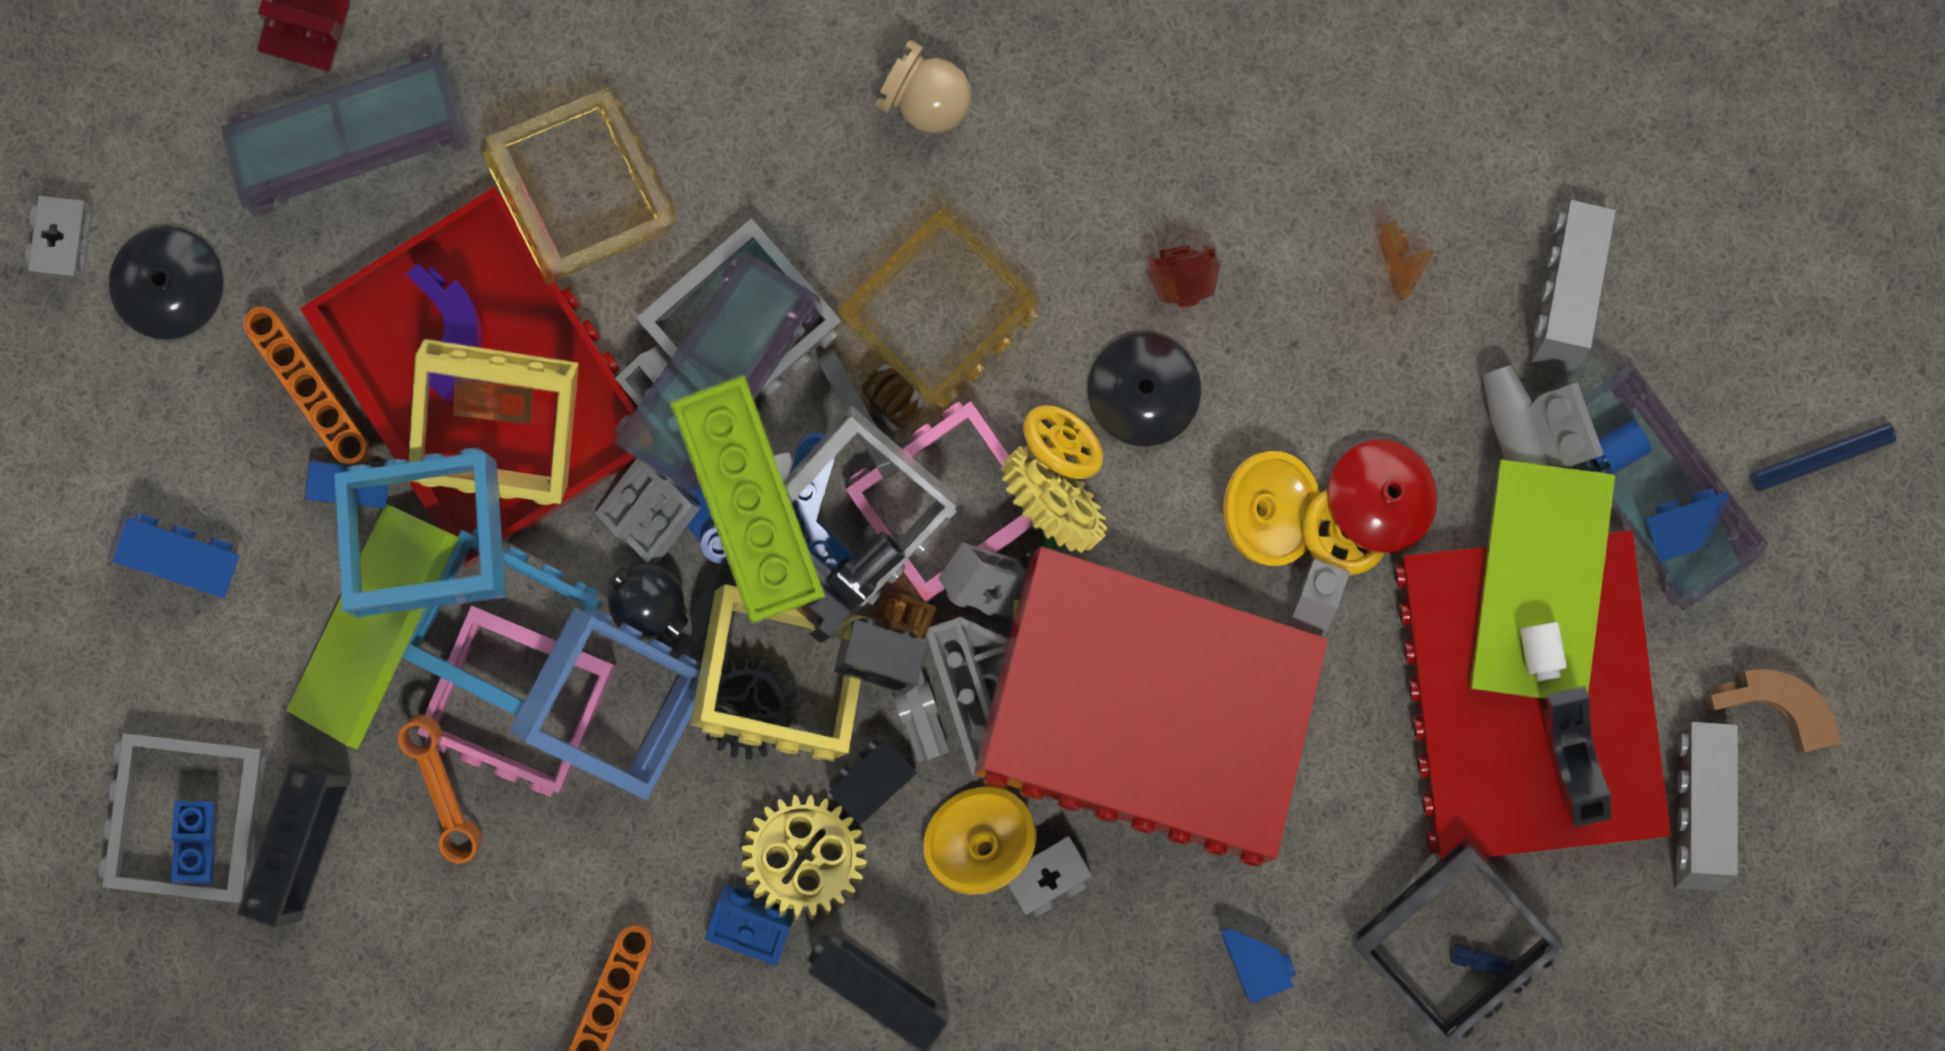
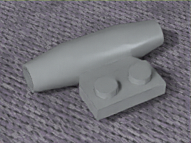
[1482,365,1604,468]

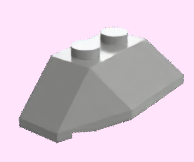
[925,617,1009,776]

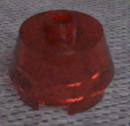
[1146,245,1221,307]

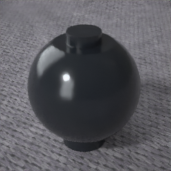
[607,563,689,642]

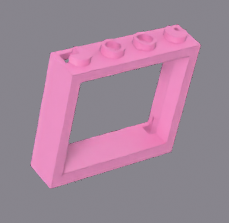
[845,401,1034,604]
[417,606,616,797]

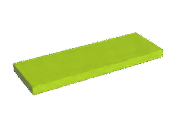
[669,376,825,624]

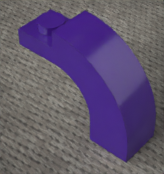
[407,263,483,403]

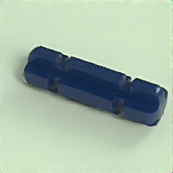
[1451,944,1516,976]

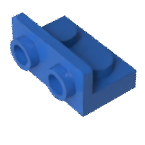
[704,885,794,966]

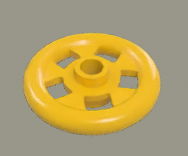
[1023,405,1103,479]
[1303,489,1385,575]

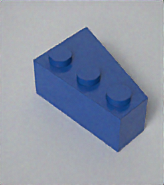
[107,513,240,599]

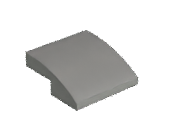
[595,455,701,565]

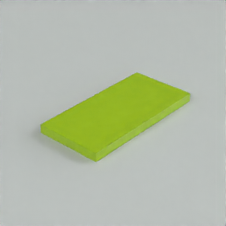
[1469,459,1615,699]
[286,504,459,750]

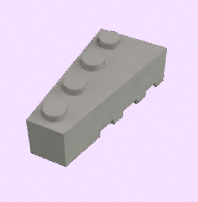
[1530,200,1616,375]
[1675,722,1738,892]

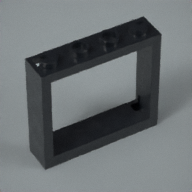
[236,763,352,927]
[1352,837,1564,1047]
[806,932,949,1051]

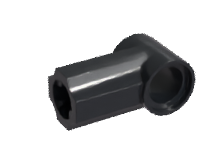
[825,531,905,608]

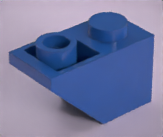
[1646,488,1729,562]

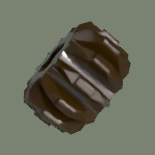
[861,364,925,429]

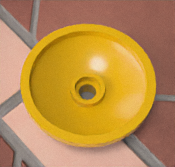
[1223,451,1321,566]
[923,787,1036,895]

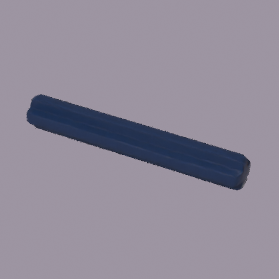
[1750,423,1897,492]

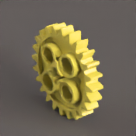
[1001,445,1107,553]
[741,795,866,920]

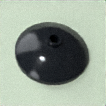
[109,226,224,340]
[1087,333,1201,447]

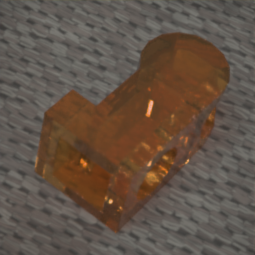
[872,592,936,639]

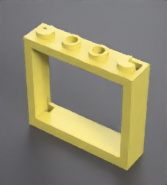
[409,339,579,505]
[690,584,870,762]

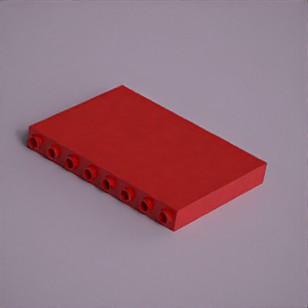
[300,186,661,568]
[1395,530,1671,861]
[974,547,1328,867]

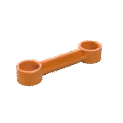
[398,715,482,864]

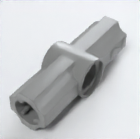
[892,671,949,763]

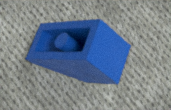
[1219,927,1296,1004]

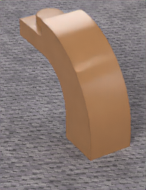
[1703,669,1842,753]

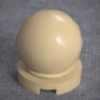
[875,40,972,134]

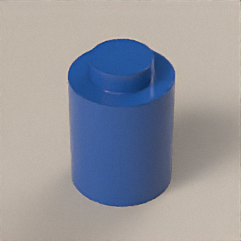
[1591,419,1652,474]

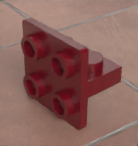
[257,0,351,72]

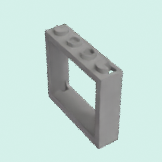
[636,218,843,402]
[783,406,957,617]
[99,733,268,903]

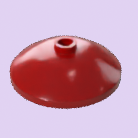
[1327,439,1438,553]

